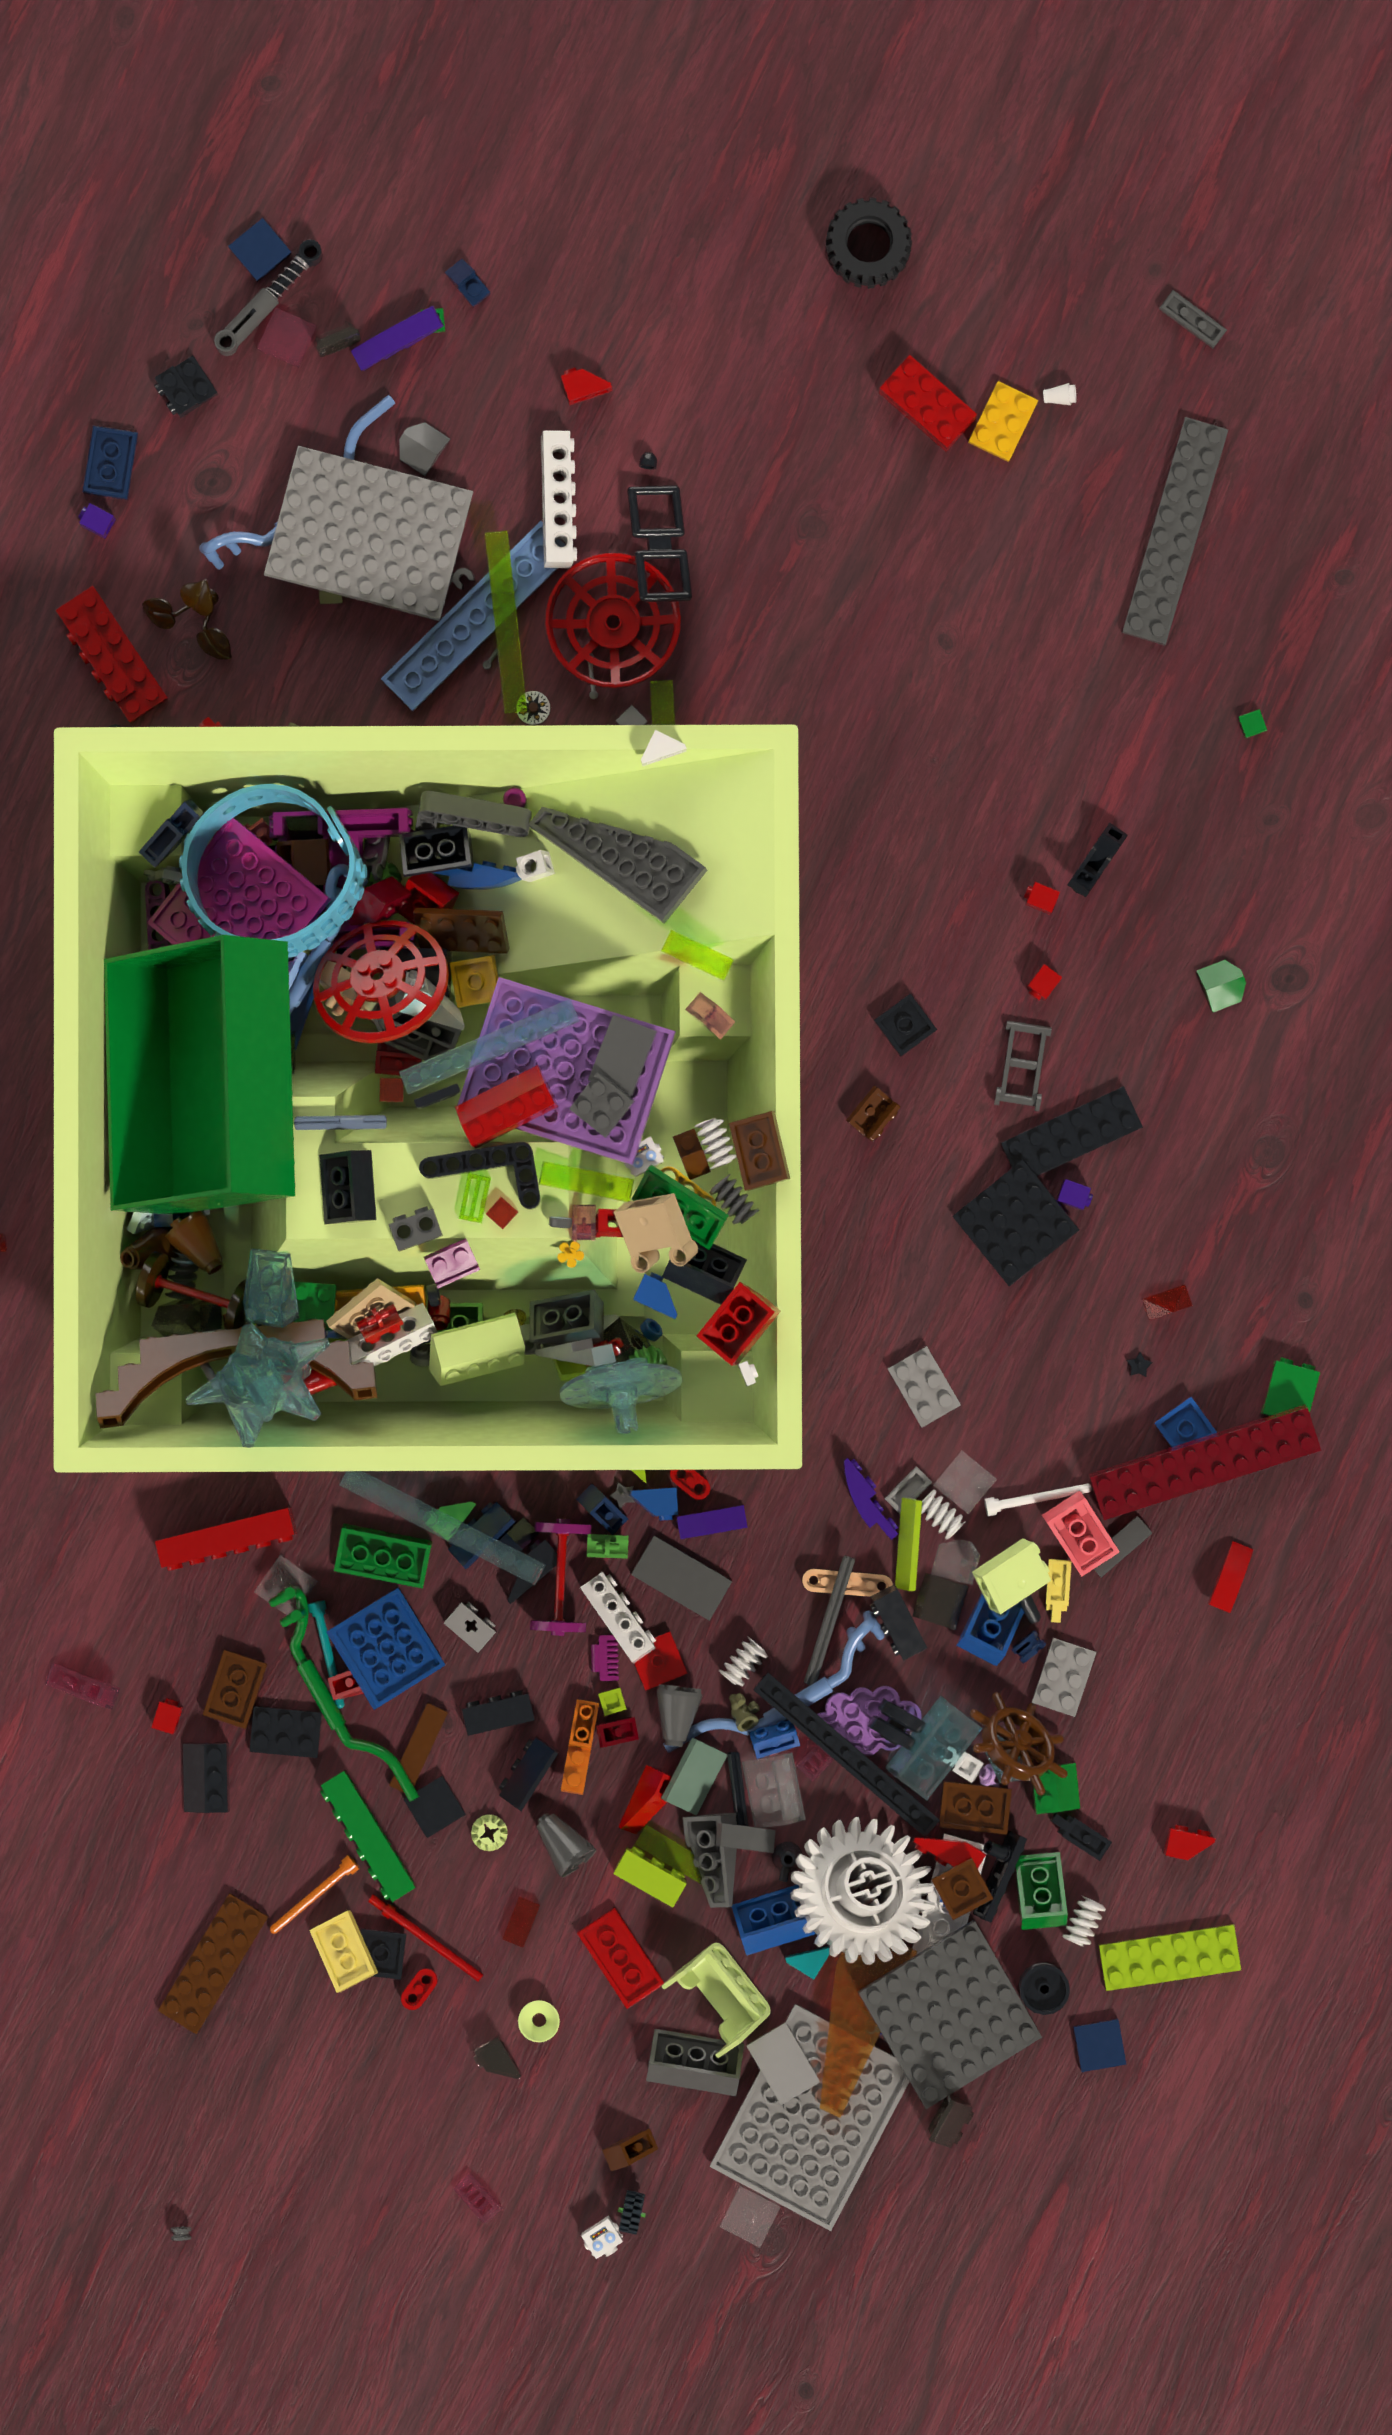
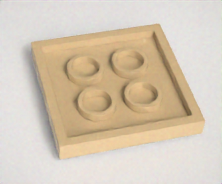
[326,1278,417,1339]

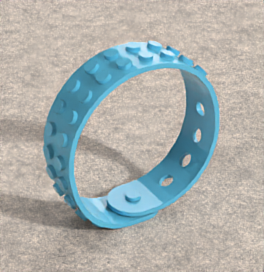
[179,784,367,958]

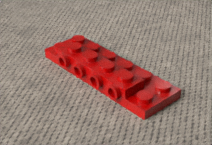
[55,586,168,724]

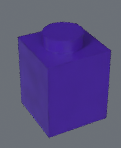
[78,503,116,539]
[1057,1179,1093,1210]

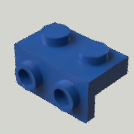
[749,1720,800,1759]

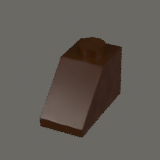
[602,2128,658,2171]

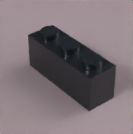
[870,1584,927,1661]
[462,1690,535,1736]

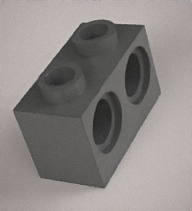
[389,1206,443,1252]

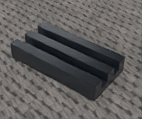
[414,1084,461,1109]

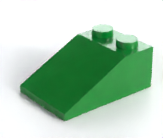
[1015,1852,1068,1930]

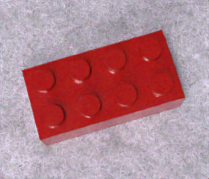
[879,355,977,452]

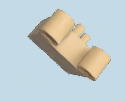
[319,961,377,1024]
[614,1193,698,1273]

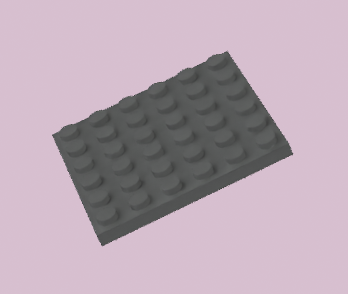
[857,1920,1042,2109]

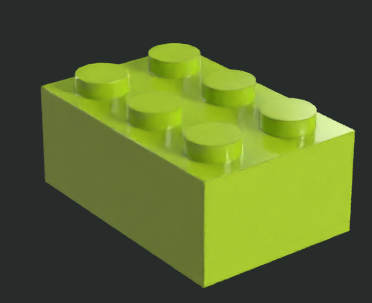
[613,1846,687,1907]

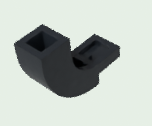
[1067,822,1128,897]

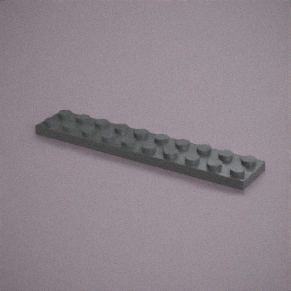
[1122,417,1228,645]

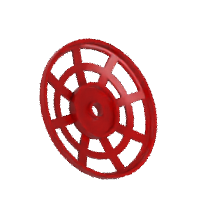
[545,553,681,689]
[313,920,449,1043]

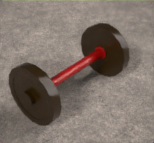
[136,1251,258,1330]

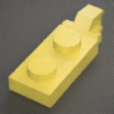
[1045,1559,1071,1623]

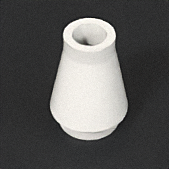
[1043,383,1077,405]

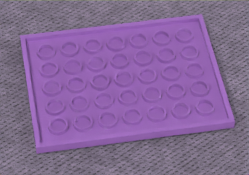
[457,977,676,1165]

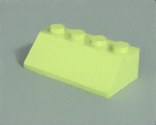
[429,1313,525,1386]

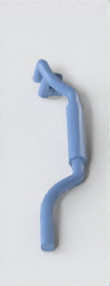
[289,864,368,1015]
[663,1611,885,1753]

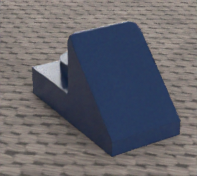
[445,259,490,308]

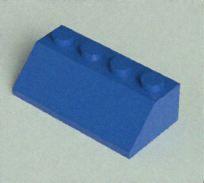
[732,1885,816,1955]

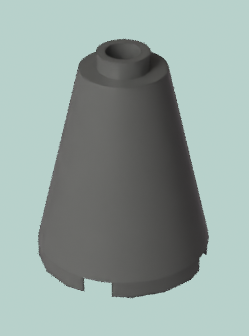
[536,1813,596,1878]

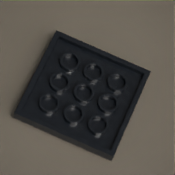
[952,1159,1080,1287]

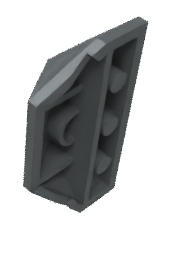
[372,997,462,1061]

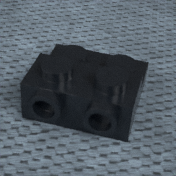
[154,355,218,419]

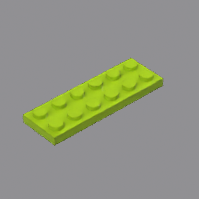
[1099,1924,1241,1991]

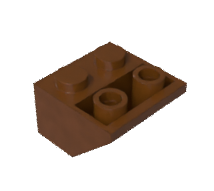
[276,839,330,886]

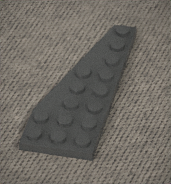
[528,807,708,924]

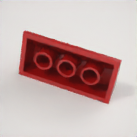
[455,1065,559,1149]

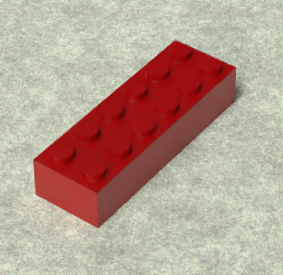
[155,1508,297,1571]

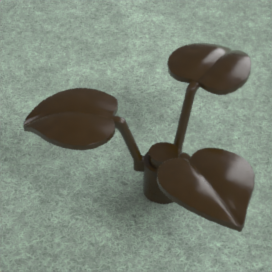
[142,579,233,660]

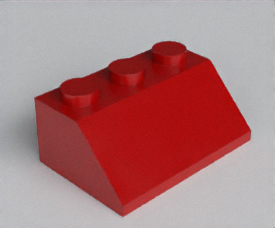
[697,1282,781,1366]

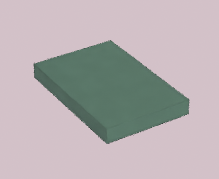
[661,1737,727,1815]

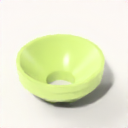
[518,2000,560,2042]

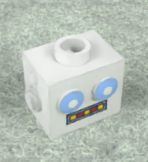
[624,1136,664,1177]
[581,2216,623,2259]

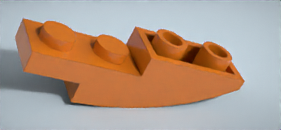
[561,1699,599,1795]

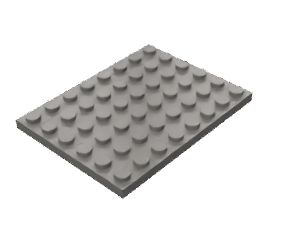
[264,446,473,621]
[710,2004,909,2231]

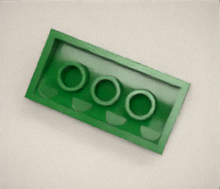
[334,1523,433,1589]

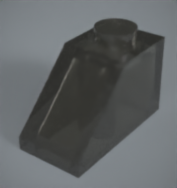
[473,2035,522,2079]

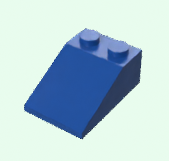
[956,1594,1024,1666]

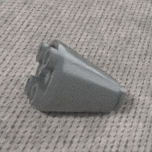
[657,1684,702,1747]

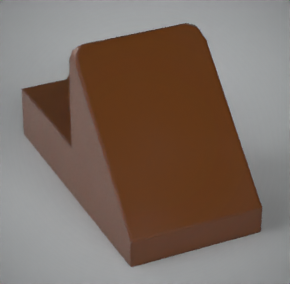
[673,1129,711,1180]

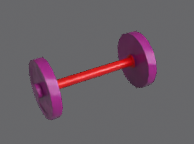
[530,1519,591,1636]

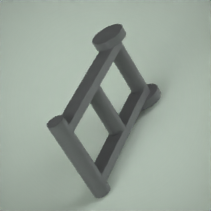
[994,1021,1052,1112]

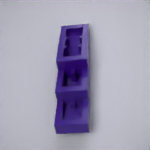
[351,306,444,371]

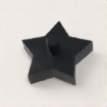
[1126,1352,1153,1377]

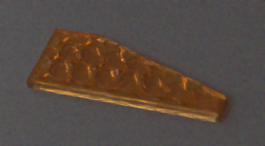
[819,1946,918,2118]

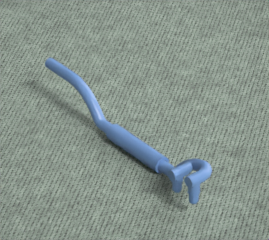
[199,395,395,570]

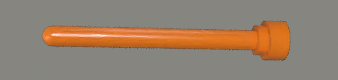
[270,1855,360,1934]

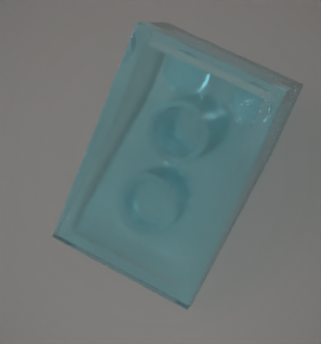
[243,1248,299,1328]

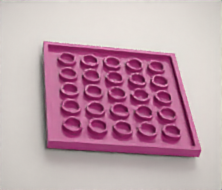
[147,818,331,945]

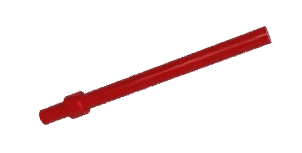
[368,1894,484,1982]

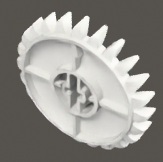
[790,1817,935,1965]

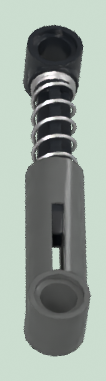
[214,239,323,356]

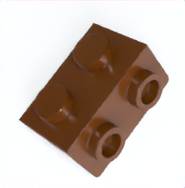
[846,1086,900,1141]

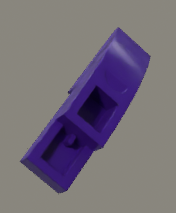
[844,1458,899,1540]

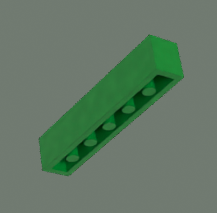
[320,1770,417,1902]

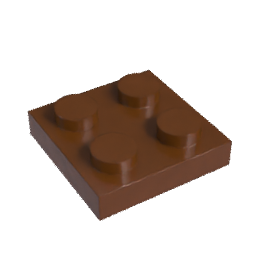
[931,1858,993,1920]

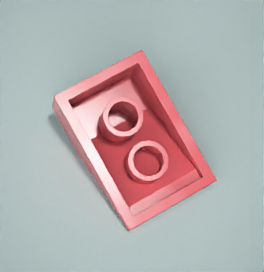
[1042,1491,1119,1577]

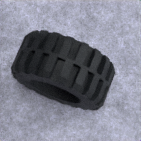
[825,198,912,289]

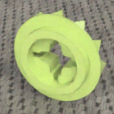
[471,1815,508,1851]

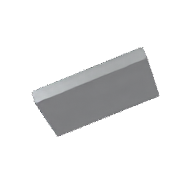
[746,2022,820,2105]

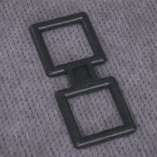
[627,485,692,602]

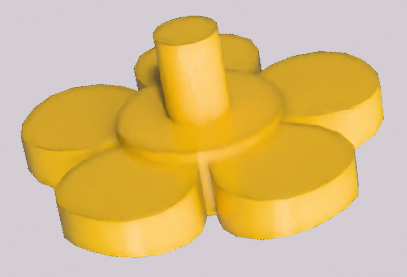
[557,1241,584,1268]

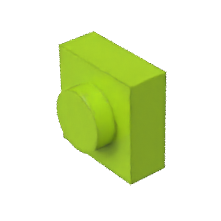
[598,1687,626,1716]

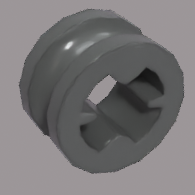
[171,2226,192,2241]

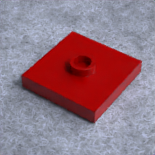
[634,1631,688,1691]

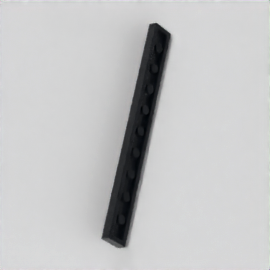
[753,1672,940,1837]

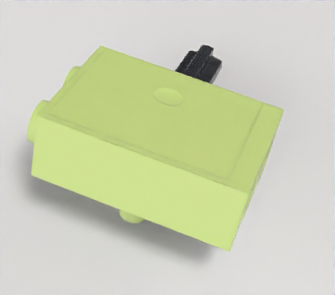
[972,1538,1051,1624]

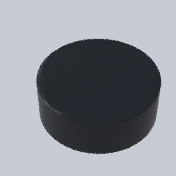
[427,1283,441,1307]

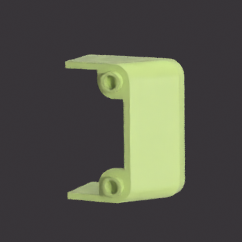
[662,1943,770,2058]

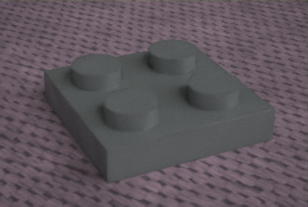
[569,1072,635,1138]

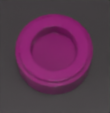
[503,788,526,808]

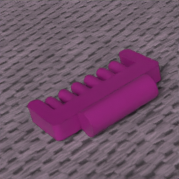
[591,1635,619,1681]

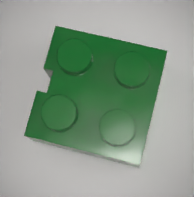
[287,1281,336,1332]

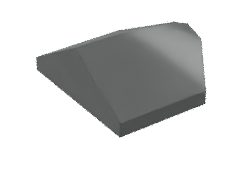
[399,422,450,477]

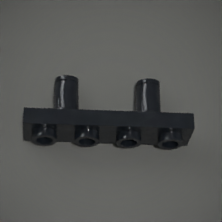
[973,1830,1027,1923]

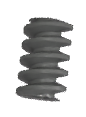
[709,1174,760,1224]
[165,1249,199,1299]

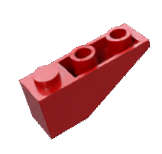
[619,1765,672,1834]
[913,1837,986,1869]

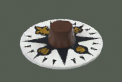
[516,691,550,725]

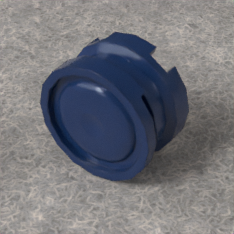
[1011,1630,1047,1664]

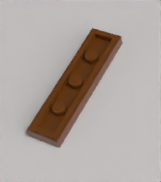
[389,1703,448,1792]

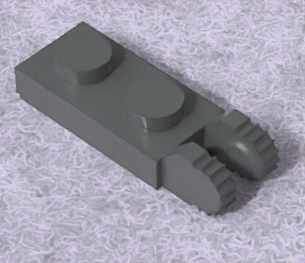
[362,837,390,881]

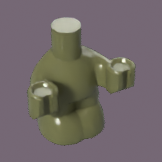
[729,1693,759,1732]

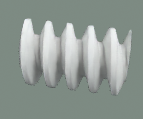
[695,1118,737,1170]
[921,1489,966,1540]
[719,1636,768,1686]
[1062,1895,1106,1947]

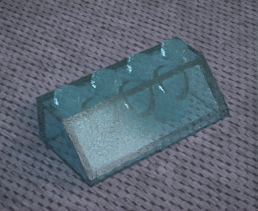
[885,1696,983,1800]

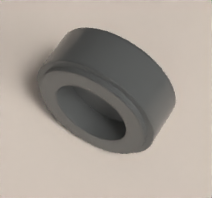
[549,1216,572,1228]

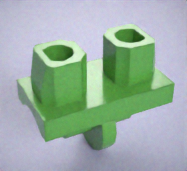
[587,1534,629,1559]

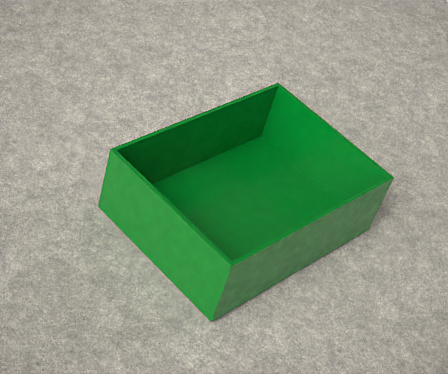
[104,935,295,1215]

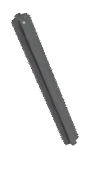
[804,1556,855,1685]

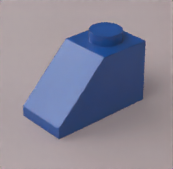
[633,1272,677,1319]
[628,1488,678,1521]

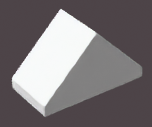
[641,730,687,767]

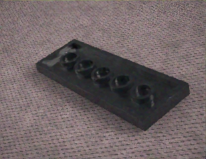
[1000,1086,1143,1176]

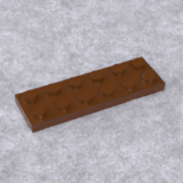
[158,1893,269,2035]

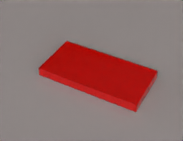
[577,1907,664,2009]

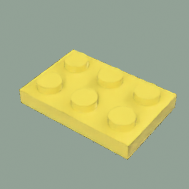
[309,1910,378,1993]

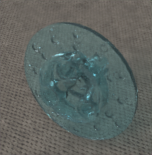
[560,1358,682,1434]

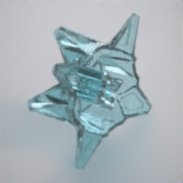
[186,1323,330,1448]

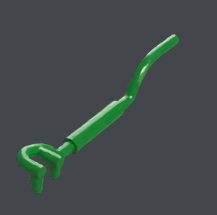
[269,1585,419,1802]

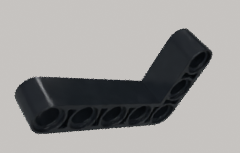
[419,1142,541,1210]

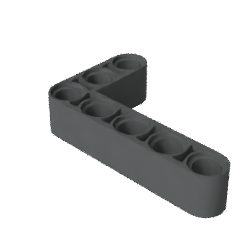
[415,791,532,837]

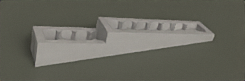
[535,1338,616,1367]

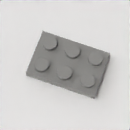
[888,1346,961,1428]
[1032,1638,1096,1717]

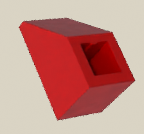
[1164,1824,1216,1860]

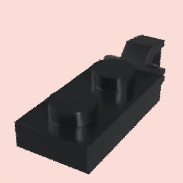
[1050,1813,1112,1861]

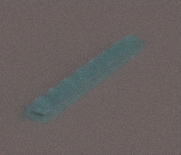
[399,999,580,1094]

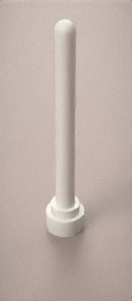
[984,1484,1093,1516]

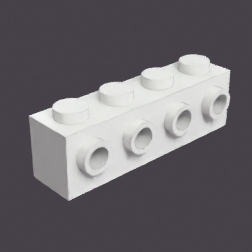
[580,1572,656,1663]

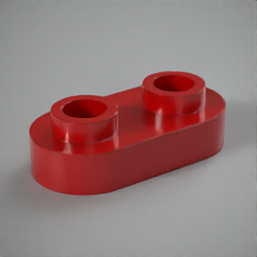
[670,1470,710,1500]
[401,1968,438,2010]

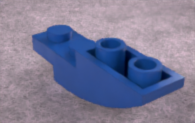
[433,861,522,890]

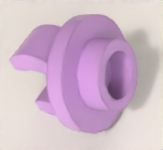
[979,1764,1003,1787]

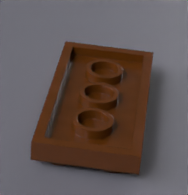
[413,907,509,954]

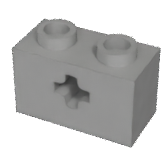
[444,1602,496,1653]

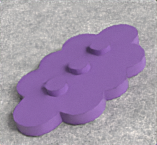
[817,1686,921,1756]

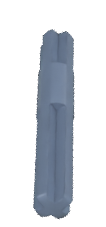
[294,1115,387,1130]

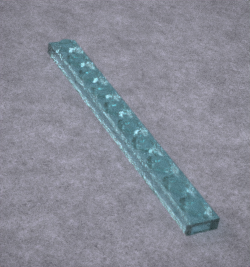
[339,1471,546,1586]

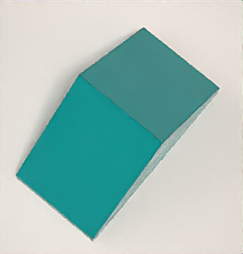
[785,1946,830,1980]

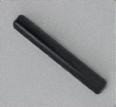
[727,1751,749,1827]

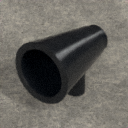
[772,1842,803,1882]

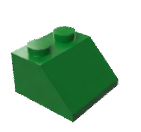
[1032,1763,1080,1814]

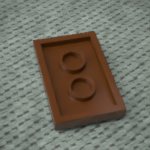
[729,1111,790,1191]
[203,1650,268,1729]
[939,1781,1012,1835]

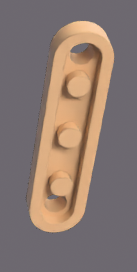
[802,1569,893,1597]

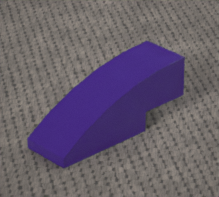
[677,1505,748,1539]

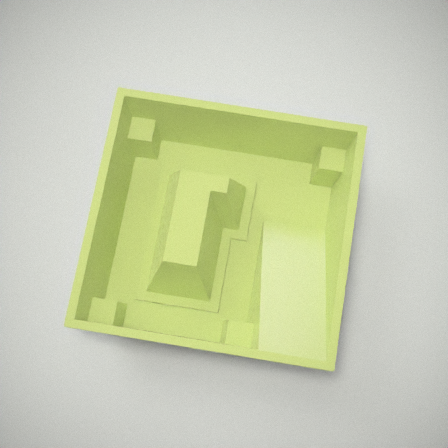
[54,725,802,1472]

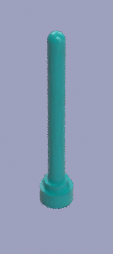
[308,1600,345,1709]

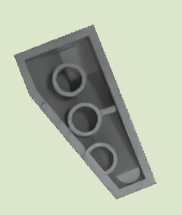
[683,1813,737,1908]

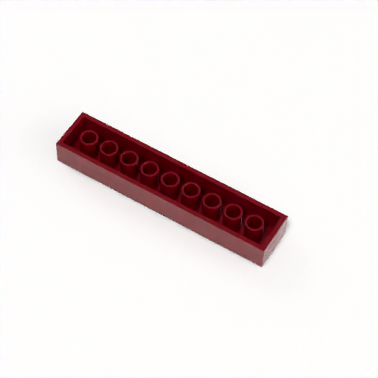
[1089,1404,1322,1520]

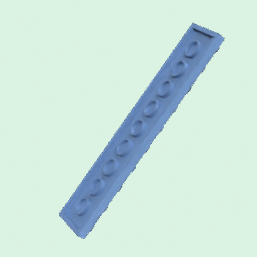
[381,521,566,711]

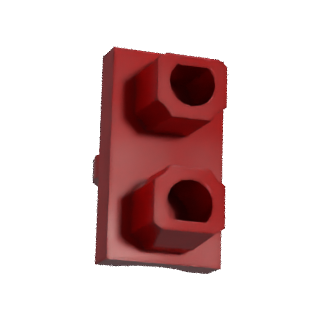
[356,1305,404,1344]

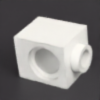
[516,850,555,882]

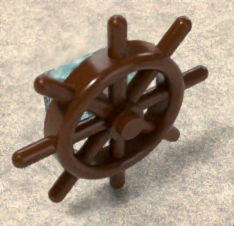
[969,1692,1068,1796]

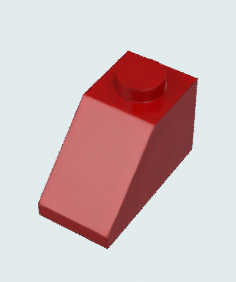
[561,368,612,405]
[327,1671,364,1700]

